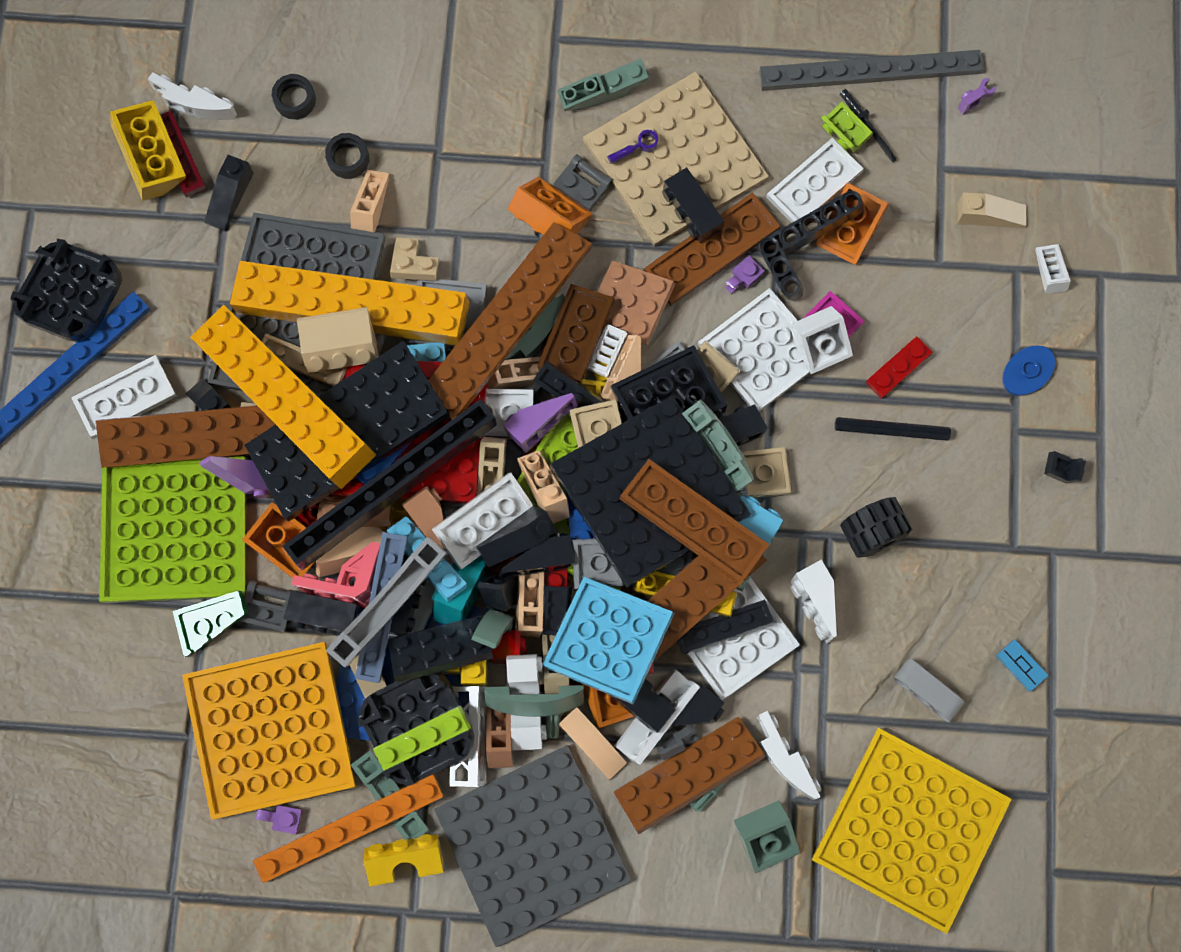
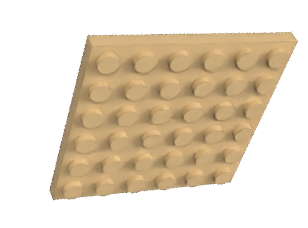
[583,72,769,247]

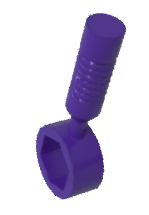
[607,130,658,164]

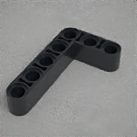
[759,191,864,301]

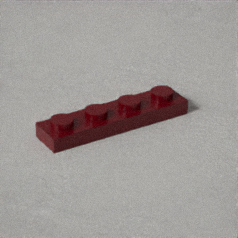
[160,111,207,198]

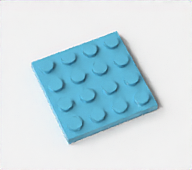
[542,577,674,704]

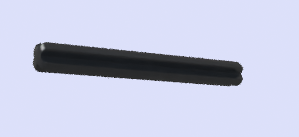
[834,417,951,441]

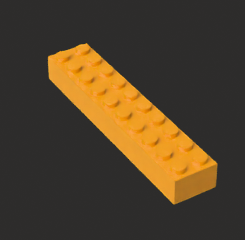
[230,261,470,345]
[190,305,376,489]

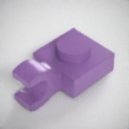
[958,78,997,115]
[725,256,765,294]
[256,805,302,835]

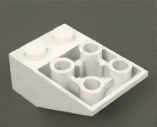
[790,560,837,644]

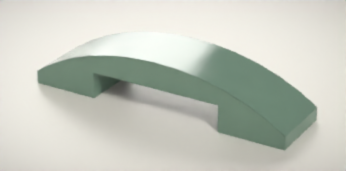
[682,400,754,492]
[471,608,516,649]
[484,685,584,717]
[351,750,429,840]

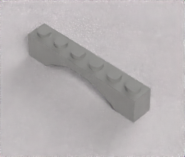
[326,537,448,667]

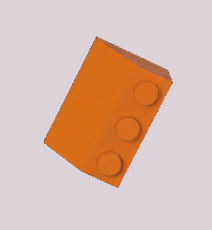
[507,176,592,235]

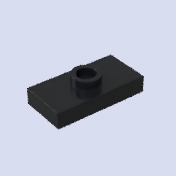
[541,585,569,636]

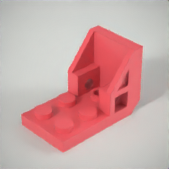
[291,542,380,608]

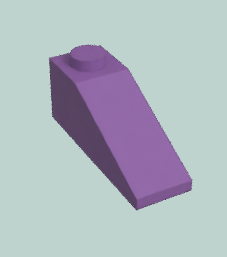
[503,393,578,452]
[200,456,271,498]

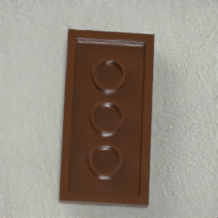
[537,284,615,384]

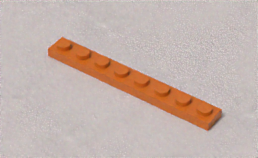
[253,774,444,883]

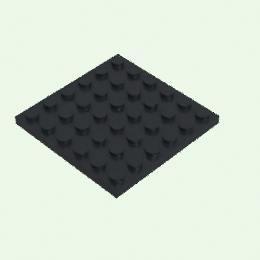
[550,395,751,588]

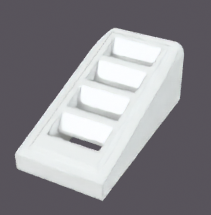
[1035,244,1070,294]
[587,325,628,378]

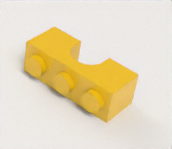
[363,834,444,887]

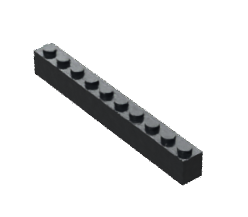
[282,399,497,571]

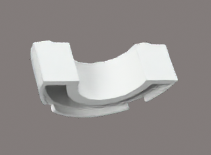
[506,654,547,751]

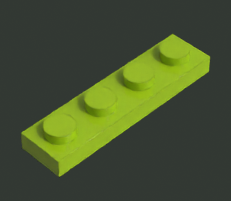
[373,706,471,771]

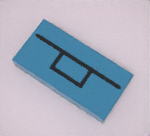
[995,639,1048,692]

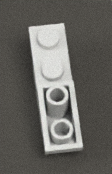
[148,72,237,120]
[757,711,821,800]

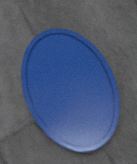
[1002,345,1055,396]

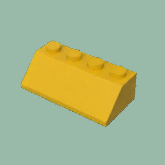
[110,100,186,201]

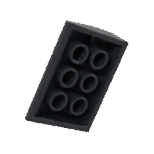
[610,345,728,421]

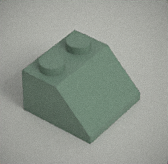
[733,800,800,873]

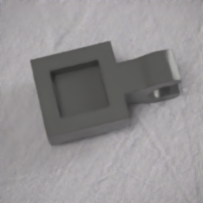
[656,725,699,760]

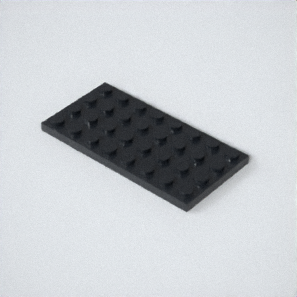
[245,341,450,522]

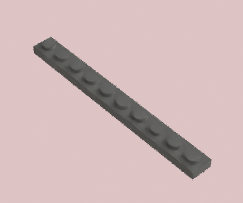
[759,50,983,91]

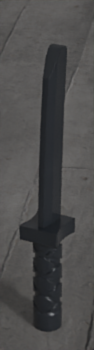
[839,89,896,163]

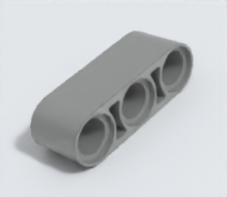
[893,659,965,723]

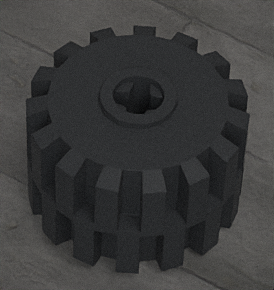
[840,497,913,558]

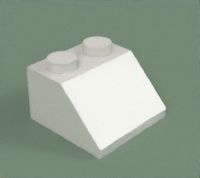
[790,306,853,374]

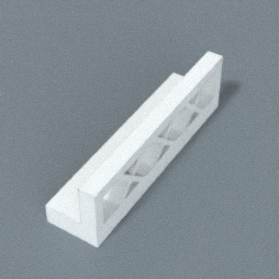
[614,669,700,765]
[450,687,487,787]

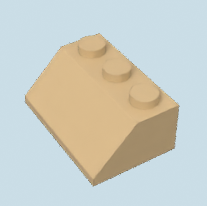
[297,307,378,373]

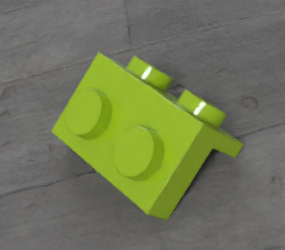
[821,101,873,153]

